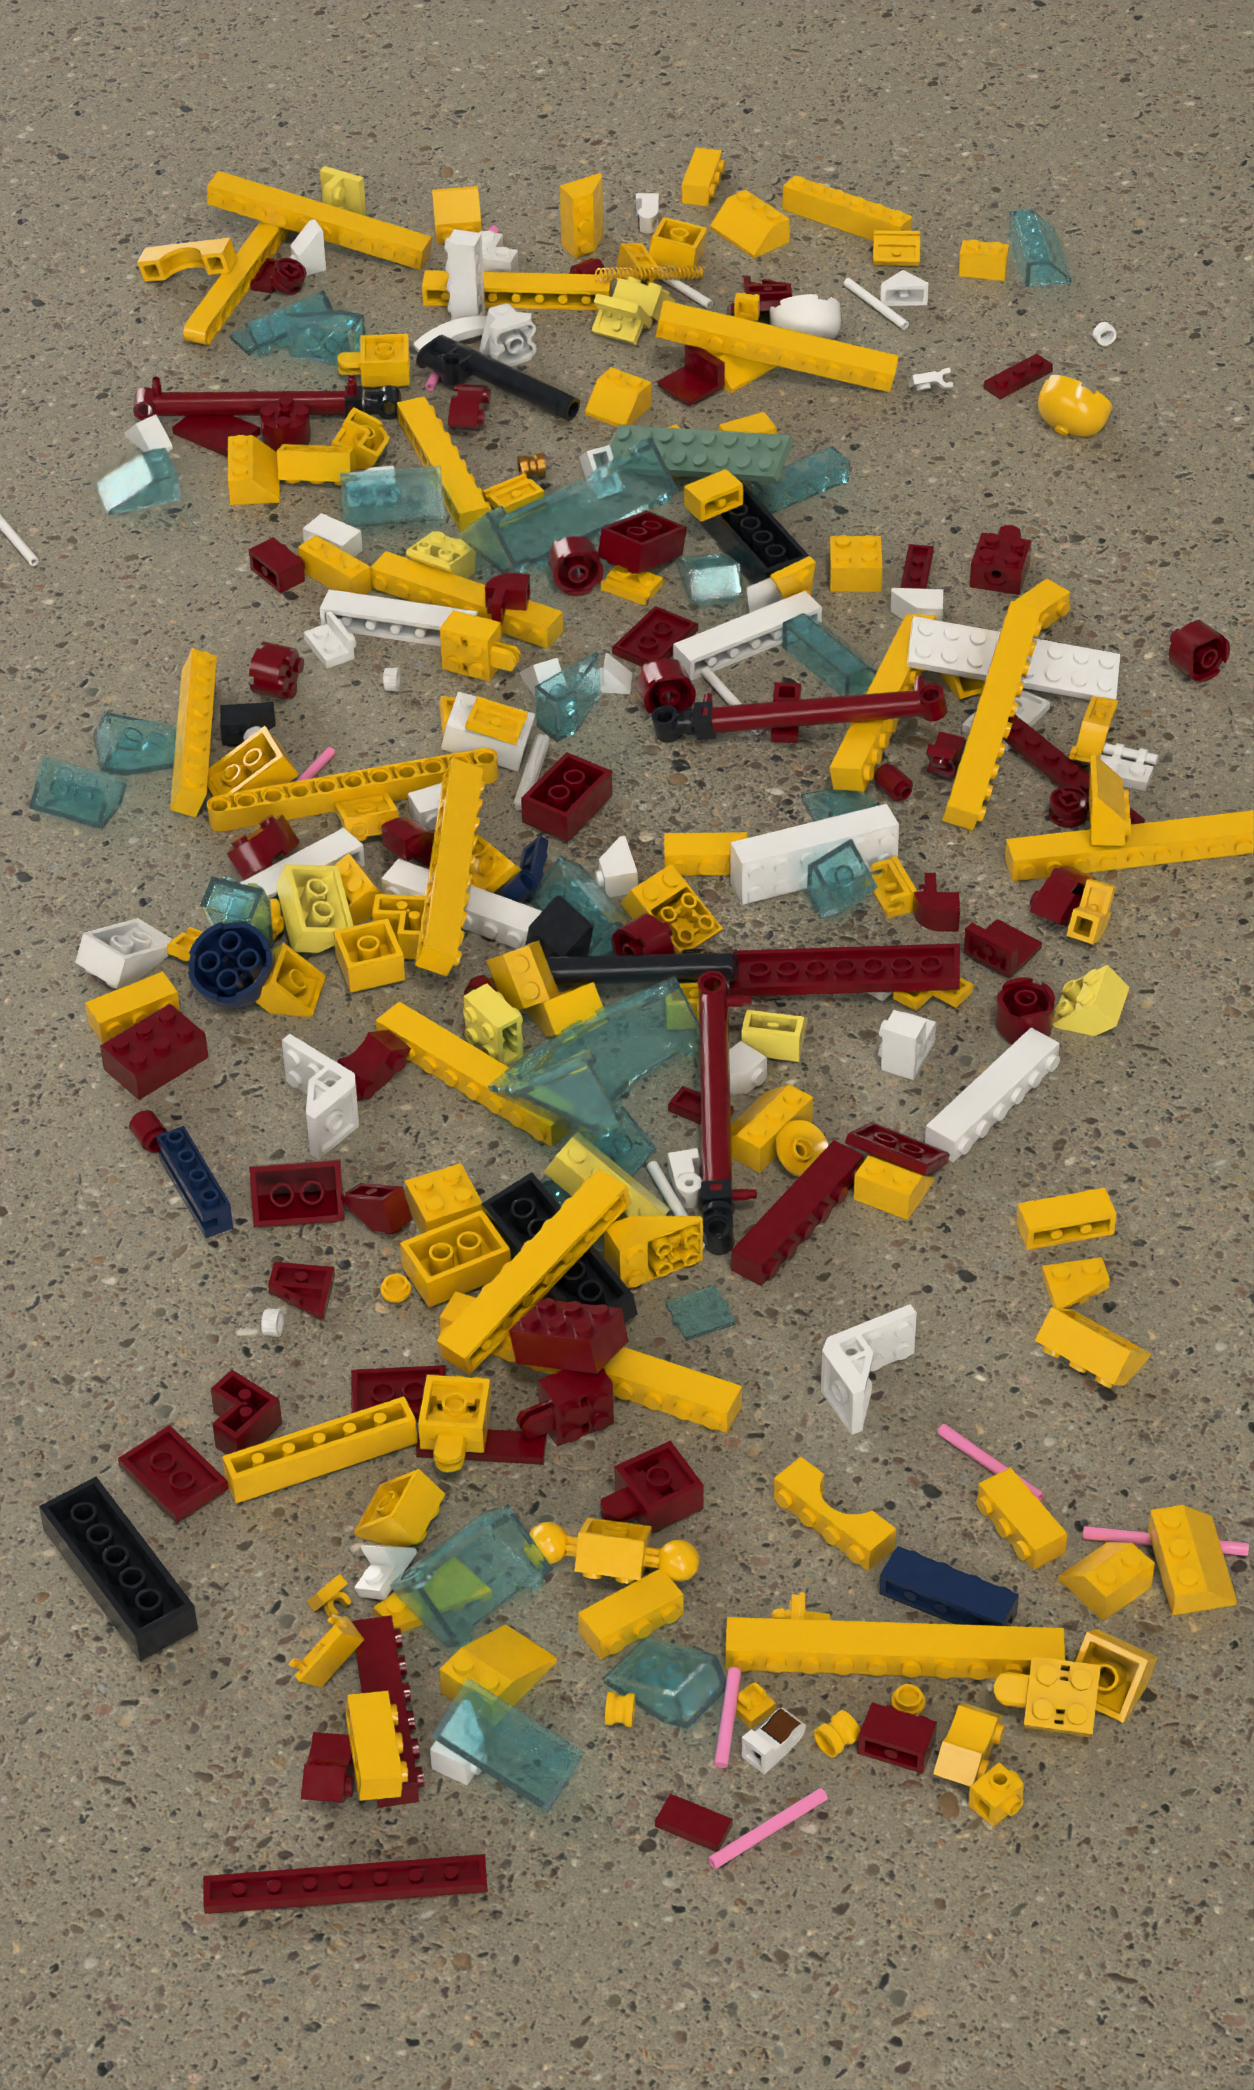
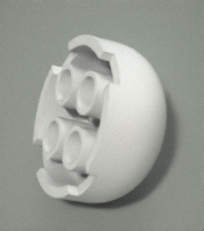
[769,294,841,340]

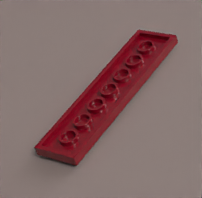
[729,943,960,996]

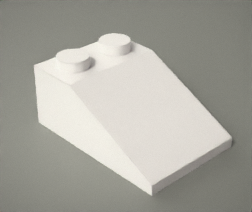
[75,918,173,989]

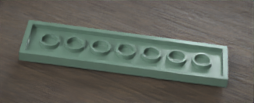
[610,425,794,483]

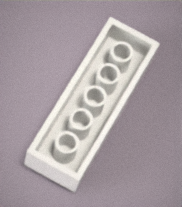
[730,804,899,905]

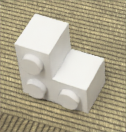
[479,231,519,273]
[878,1010,936,1080]

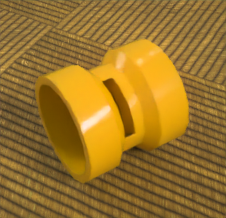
[813,1710,860,1758]

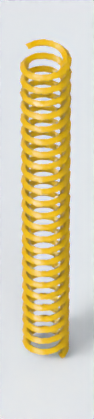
[595,266,705,282]

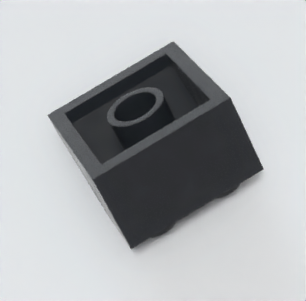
[525,895,594,958]

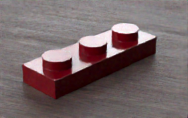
[984,353,1053,400]

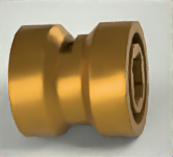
[517,452,546,479]

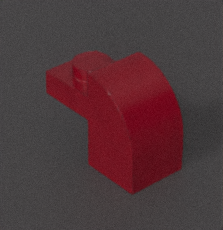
[485,573,531,626]
[771,682,801,743]
[926,731,966,779]
[913,873,960,932]

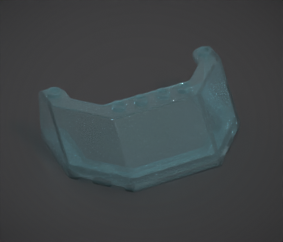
[458,437,679,574]
[488,976,700,1132]

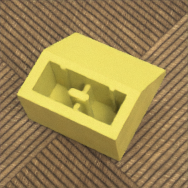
[612,277,676,322]
[406,531,476,578]
[1053,965,1130,1036]
[742,1010,808,1062]

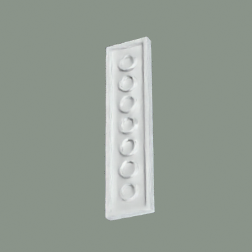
[907,616,1120,700]

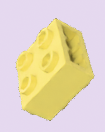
[463,984,524,1066]

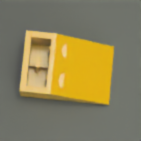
[334,853,383,926]
[621,863,723,954]
[604,1216,703,1289]

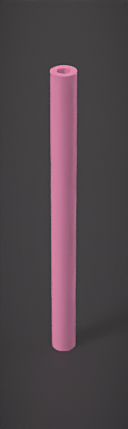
[1083,1526,1249,1556]

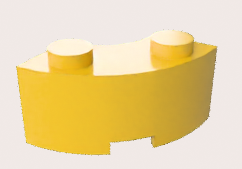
[933,1703,1006,1786]

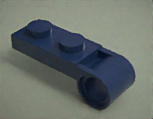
[501,835,549,903]

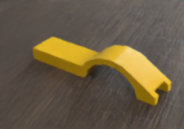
[1069,696,1118,763]

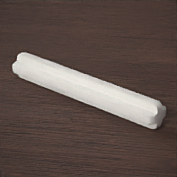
[514,734,550,811]

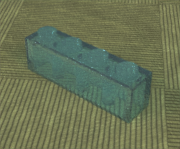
[751,446,850,514]

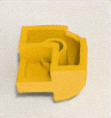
[331,407,390,469]

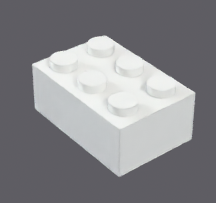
[441,691,535,771]

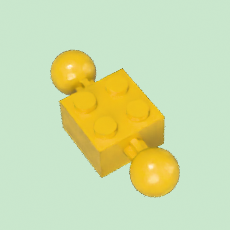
[527,1518,700,1583]

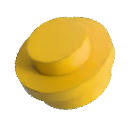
[380,1274,411,1303]
[891,1684,925,1715]

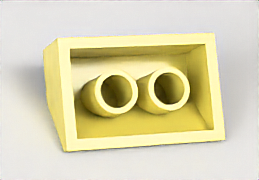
[276,864,354,953]

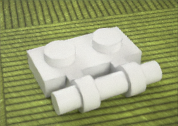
[1100,743,1158,791]

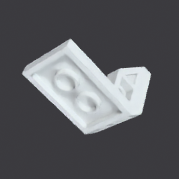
[282,1034,359,1160]
[821,1304,917,1435]

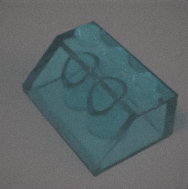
[29,756,128,829]

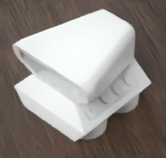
[479,303,537,366]

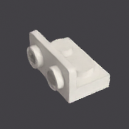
[304,611,356,669]

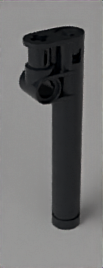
[416,334,580,421]
[546,949,739,985]

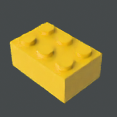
[400,1210,511,1308]

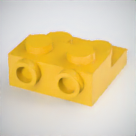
[334,793,399,842]

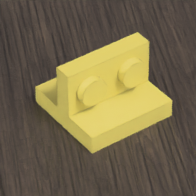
[320,166,366,216]
[591,293,653,345]

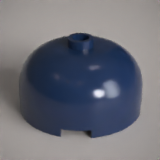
[188,921,275,1009]

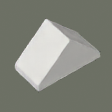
[880,270,928,306]
[125,414,173,459]

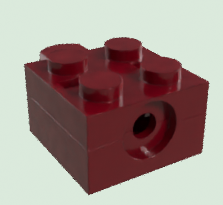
[970,525,1032,595]
[516,1368,614,1447]
[600,1440,704,1533]

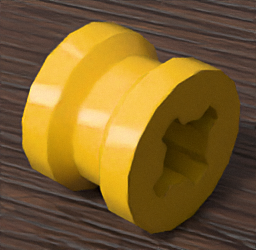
[605,1691,636,1728]

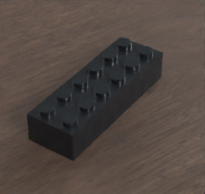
[692,480,809,584]
[481,1172,638,1323]
[39,1477,198,1661]

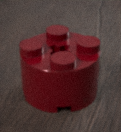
[260,396,311,452]
[548,536,604,596]
[1169,620,1230,682]
[249,641,304,700]
[637,659,696,715]
[611,913,676,955]
[995,977,1055,1045]

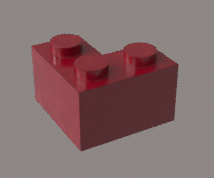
[211,1370,282,1455]

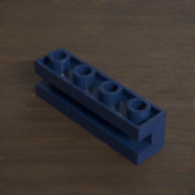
[156,1126,233,1239]
[879,1546,1019,1626]

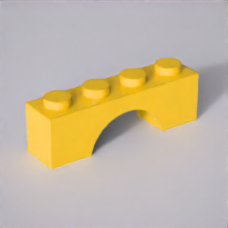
[137,238,237,282]
[774,1456,897,1571]

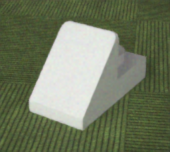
[578,653,632,694]
[354,1545,417,1600]

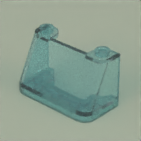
[390,1504,553,1650]

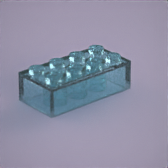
[340,466,445,527]

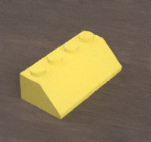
[543,1132,671,1222]

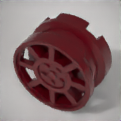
[270,258,307,295]
[1049,786,1089,828]

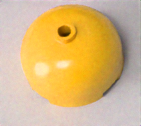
[1038,375,1113,437]

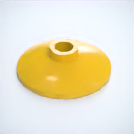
[776,1120,828,1177]

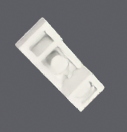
[413,316,487,352]

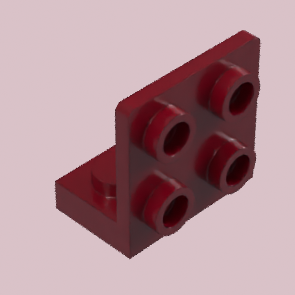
[657,345,725,406]
[964,919,1042,978]

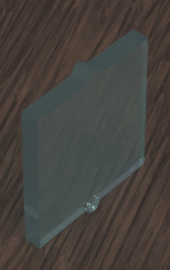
[665,1285,736,1341]

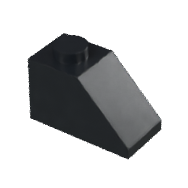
[220,702,276,746]

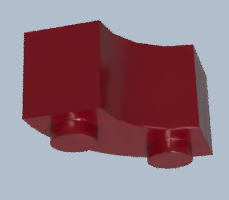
[448,384,491,431]
[227,814,300,880]
[381,817,434,868]
[1029,865,1097,927]
[337,1030,411,1101]
[301,1732,355,1803]

